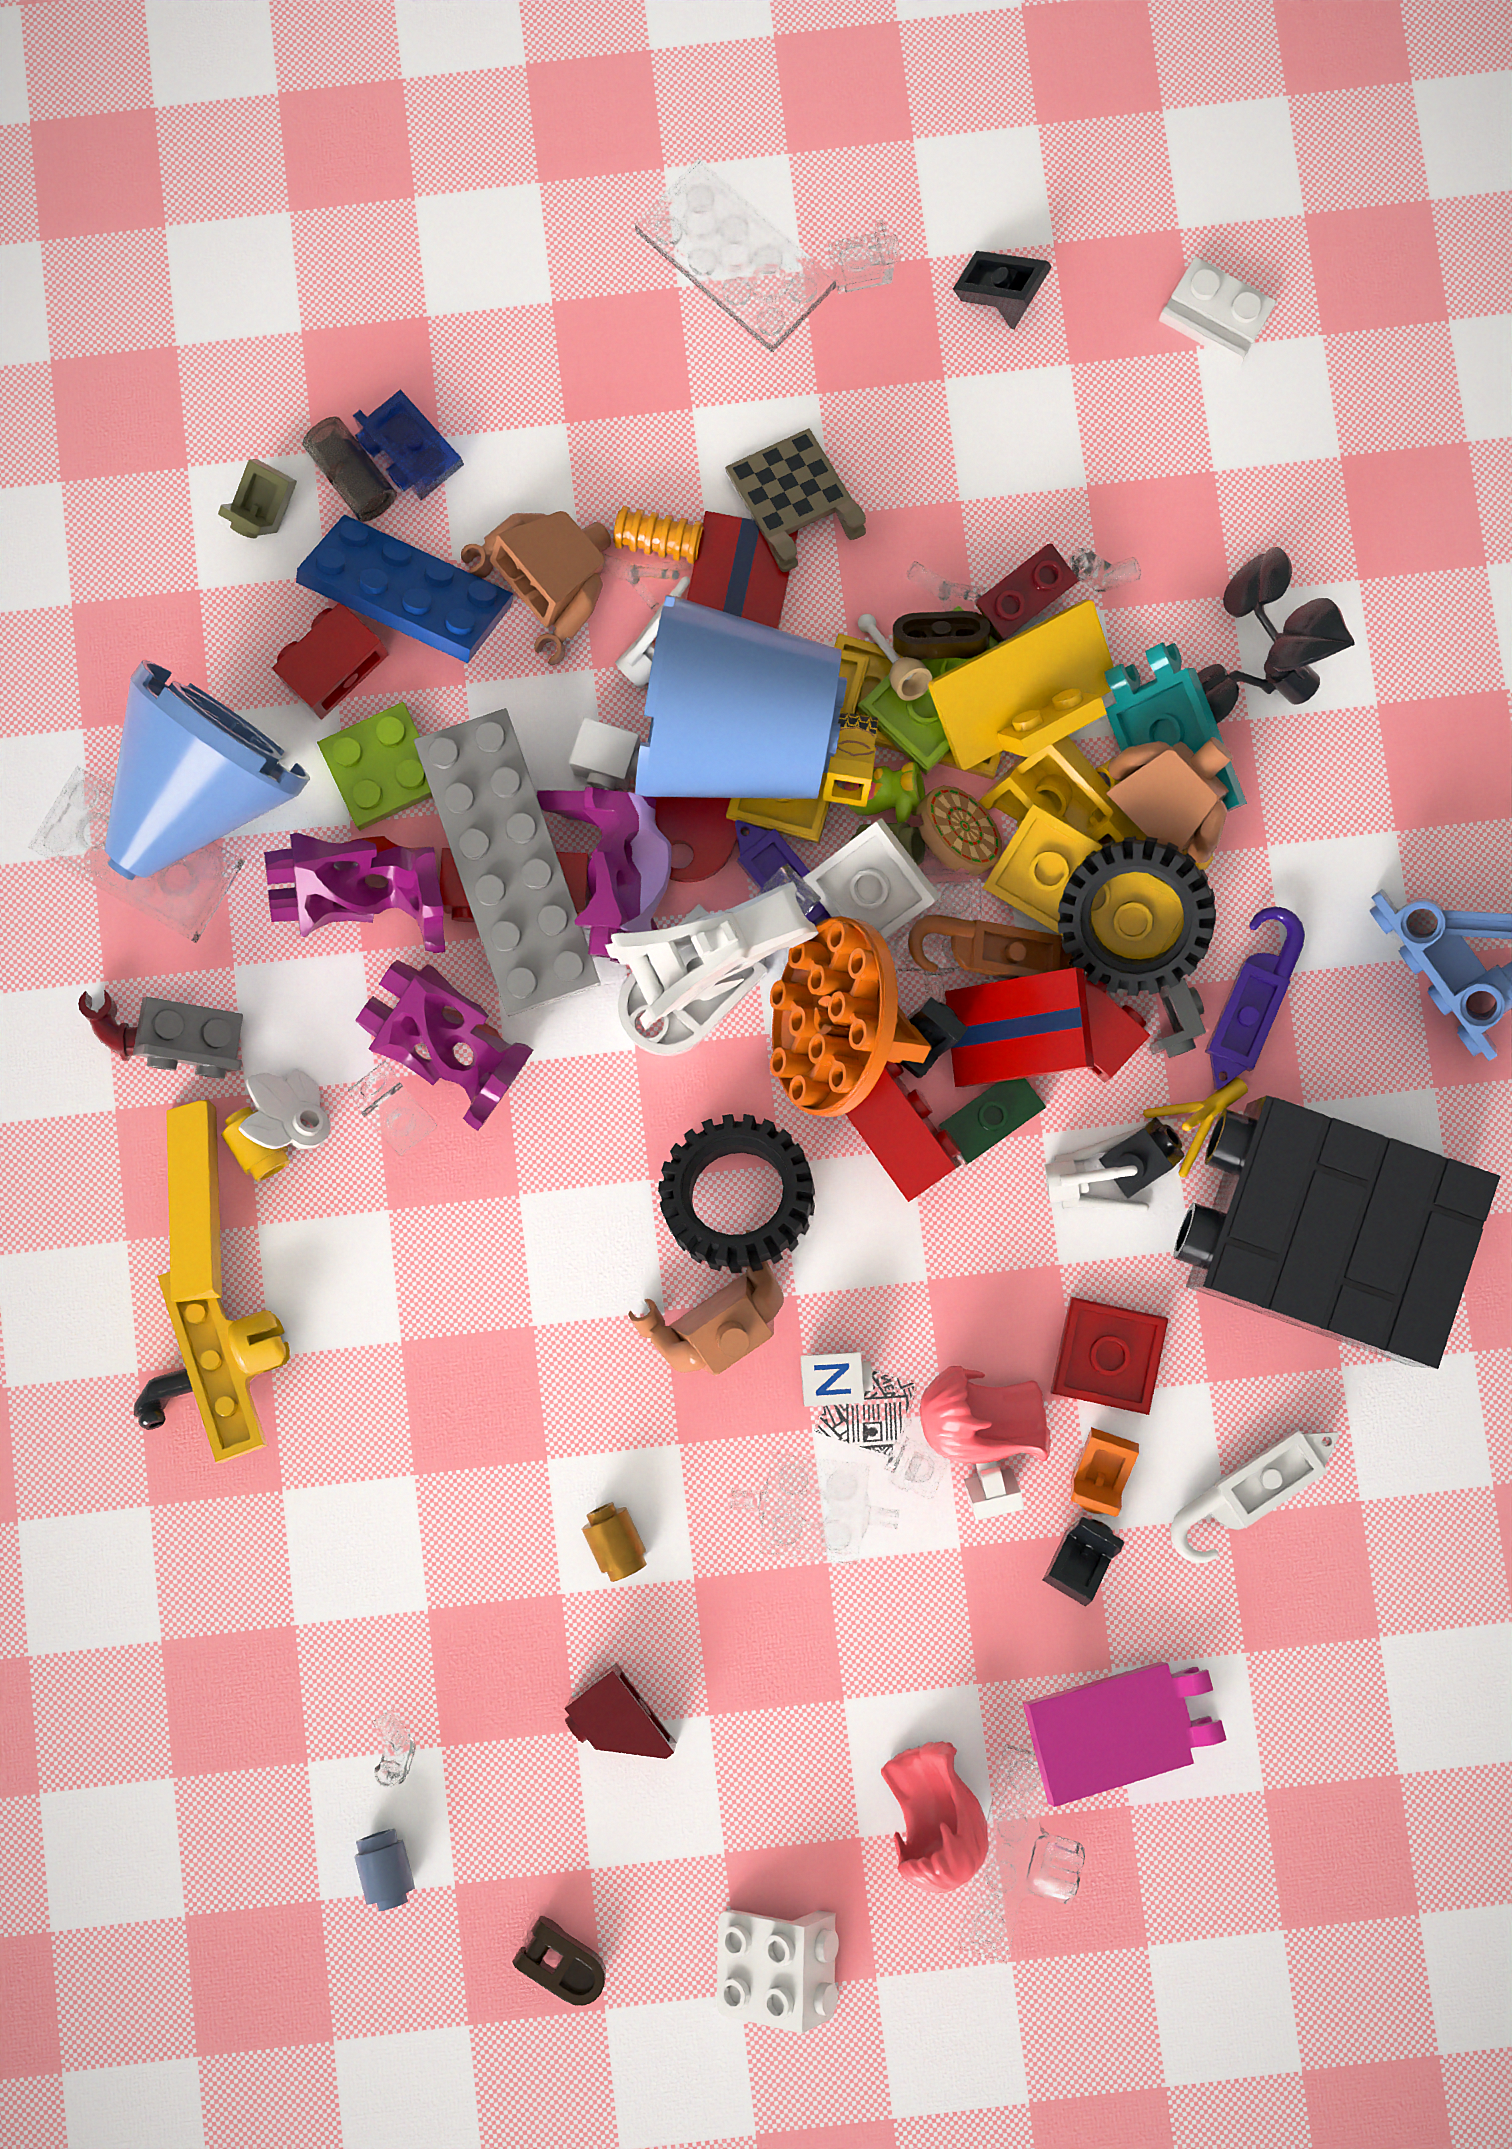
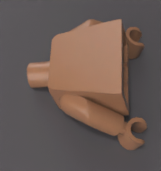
[461,511,611,665]
[628,1230,784,1376]

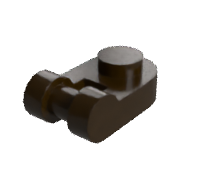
[512,1916,606,2006]

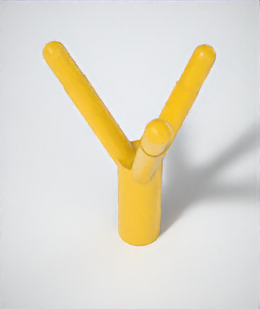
[1143,1077,1248,1178]

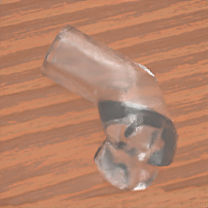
[1069,547,1142,592]

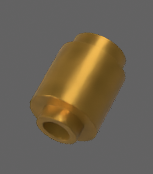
[581,1502,647,1582]

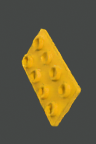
[928,599,1114,770]

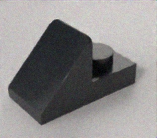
[953,250,1052,330]

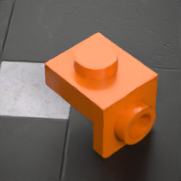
[1070,1427,1139,1517]

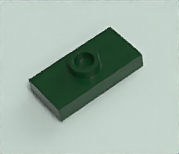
[938,1078,1046,1165]

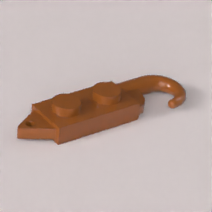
[908,914,1074,979]

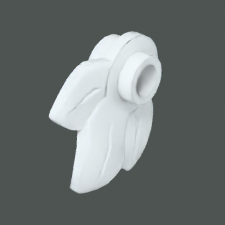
[239,1069,330,1149]

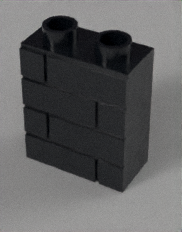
[1173,1095,1501,1369]

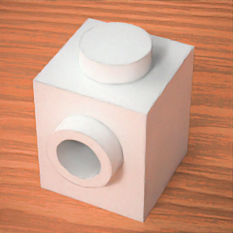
[569,717,641,791]

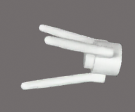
[615,576,690,689]
[1044,1126,1149,1212]

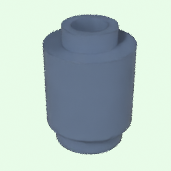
[354,1828,415,1912]

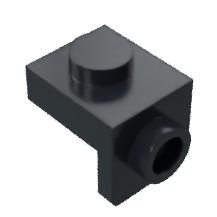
[900,997,968,1078]
[1098,1117,1185,1199]
[1042,1517,1125,1607]

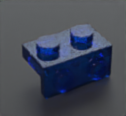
[352,389,464,501]

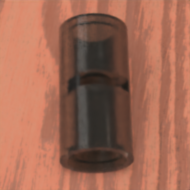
[302,416,397,522]

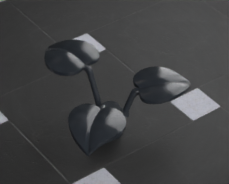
[1197,547,1355,724]

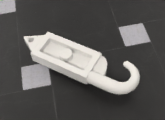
[1170,1429,1339,1563]

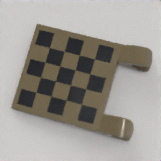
[725,428,866,572]

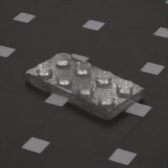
[634,157,836,353]
[27,766,245,943]

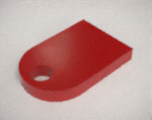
[652,797,741,883]

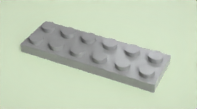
[413,708,602,1017]

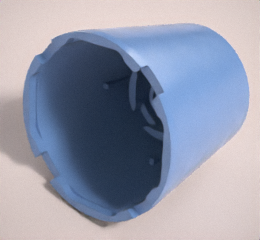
[635,595,847,799]

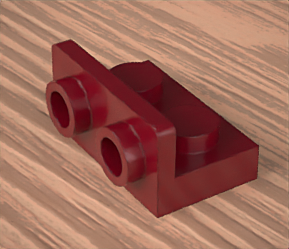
[975,543,1080,643]

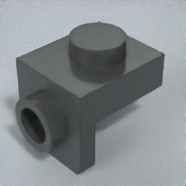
[1150,978,1206,1058]

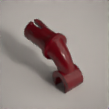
[78,990,137,1061]

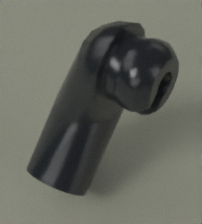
[133,1368,193,1430]

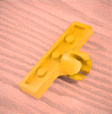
[157,1271,290,1464]

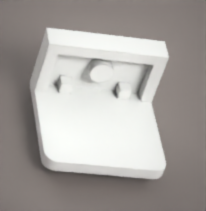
[716,1909,839,2034]

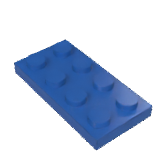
[296,514,513,663]

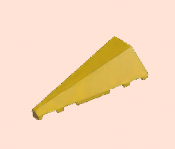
[978,735,1165,882]

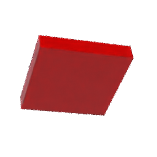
[1050,1297,1169,1415]

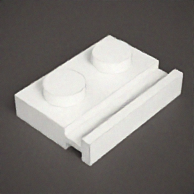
[1158,256,1277,366]

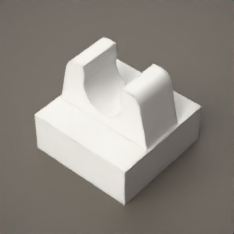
[964,1461,1025,1521]

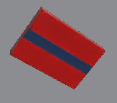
[687,511,798,629]
[945,967,1095,1088]

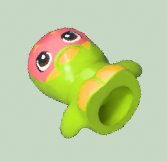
[844,761,926,823]

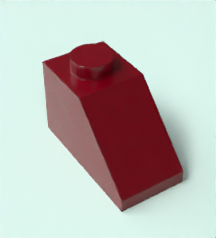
[564,1663,677,1759]

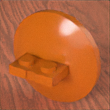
[770,916,931,1117]

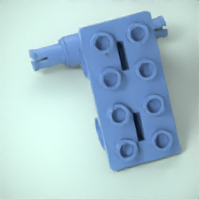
[1369,889,1512,1061]

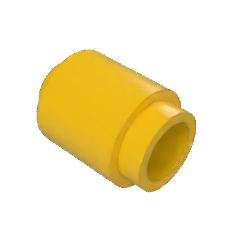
[221,1106,291,1182]

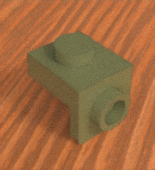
[217,459,297,539]

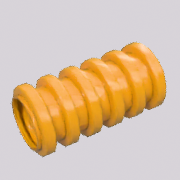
[613,506,704,564]

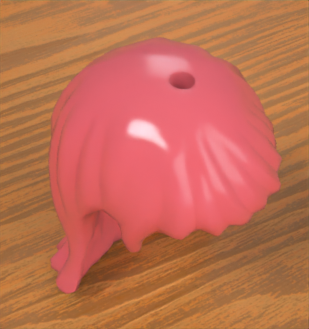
[920,1366,1051,1464]
[881,1741,989,1893]

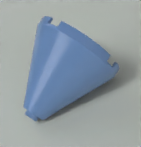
[104,660,310,880]

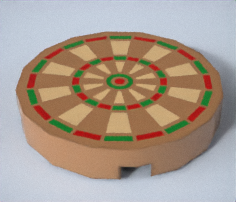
[917,785,1002,876]

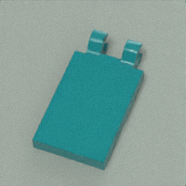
[1105,642,1247,813]

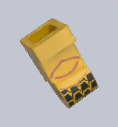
[823,712,879,807]

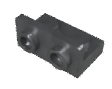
[133,996,243,1079]

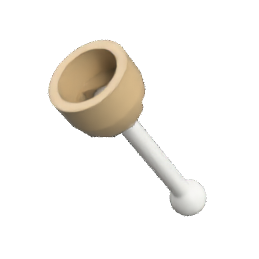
[858,614,932,701]

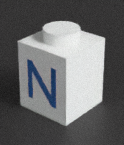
[800,1351,873,1407]

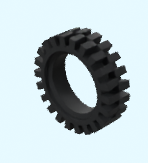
[1058,836,1216,996]
[658,1114,815,1273]

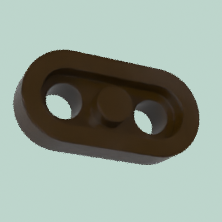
[892,611,990,660]

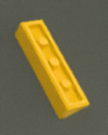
[166,1099,222,1302]

